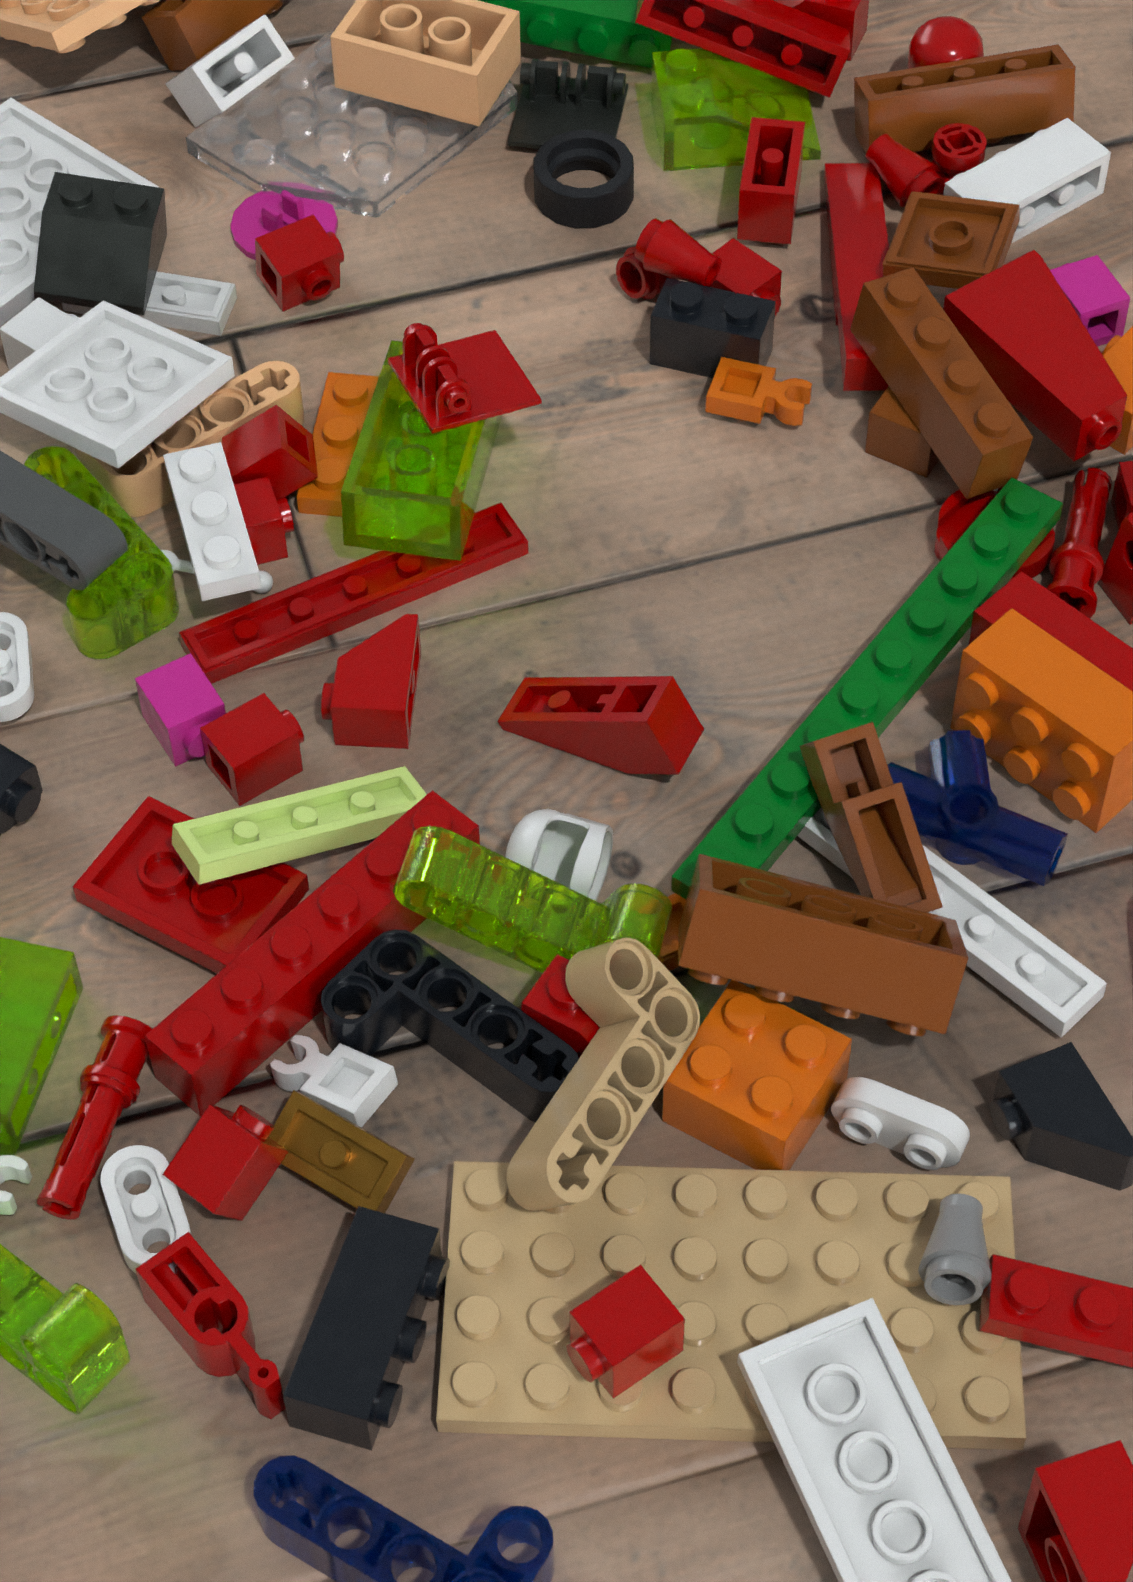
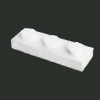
[163,442,262,601]

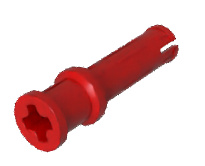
[1046,467,1112,618]
[37,1015,152,1220]

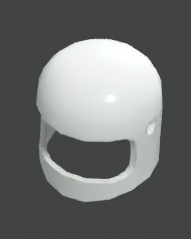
[504,809,613,916]

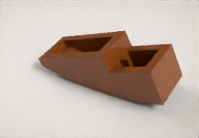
[799,722,943,912]

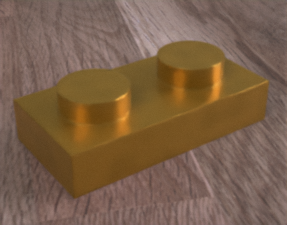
[269,1090,415,1213]

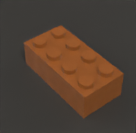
[678,854,969,1036]

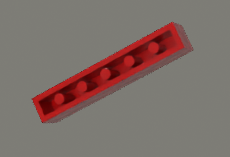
[145,790,482,1117]

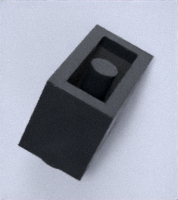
[990,1042,1133,1191]

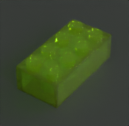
[341,340,502,561]

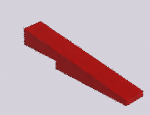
[824,163,889,391]

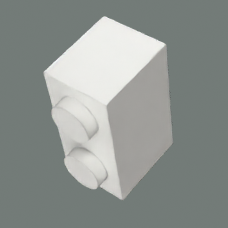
[165,14,295,128]

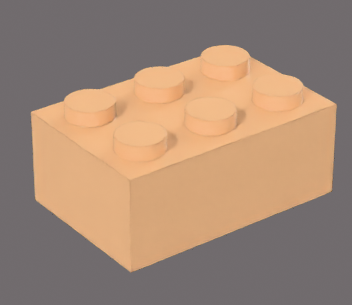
[330,0,521,126]

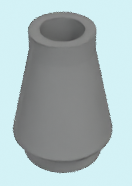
[919,1194,992,1305]

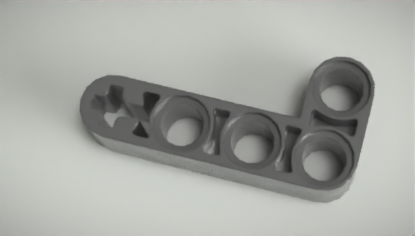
[0,451,128,590]

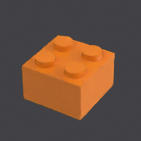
[662,980,852,1170]

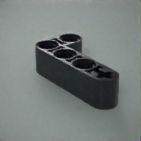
[321,929,579,1123]

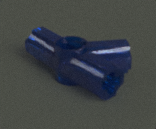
[887,730,1068,886]

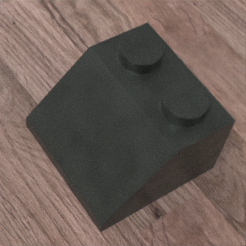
[34,172,167,315]

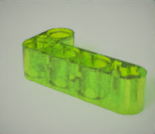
[24,446,179,660]
[393,826,672,973]
[0,1244,130,1415]

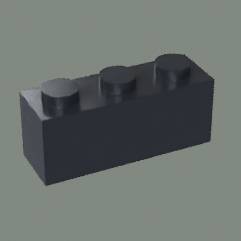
[283,1206,450,1451]

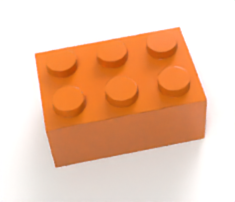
[950,608,1133,833]

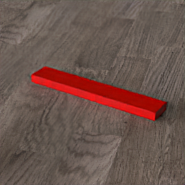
[179,502,529,684]

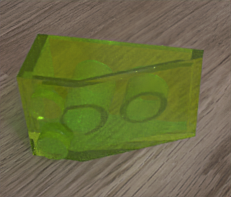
[651,49,821,171]

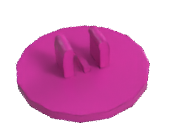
[230,186,338,260]

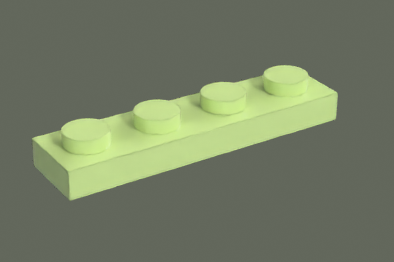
[172,766,427,885]

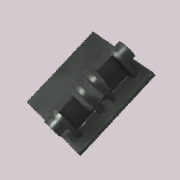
[508,58,629,149]

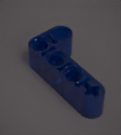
[253,1455,555,1582]

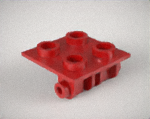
[388,323,542,434]

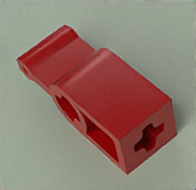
[135,1232,286,1419]

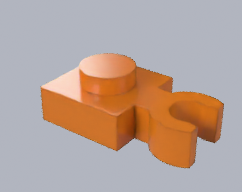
[705,357,812,426]

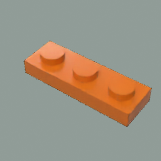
[297,372,385,518]

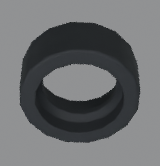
[533,130,634,228]

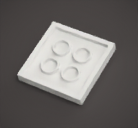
[0,300,235,469]

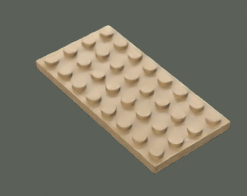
[436,1161,1026,1450]

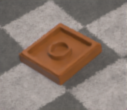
[882,192,1020,289]

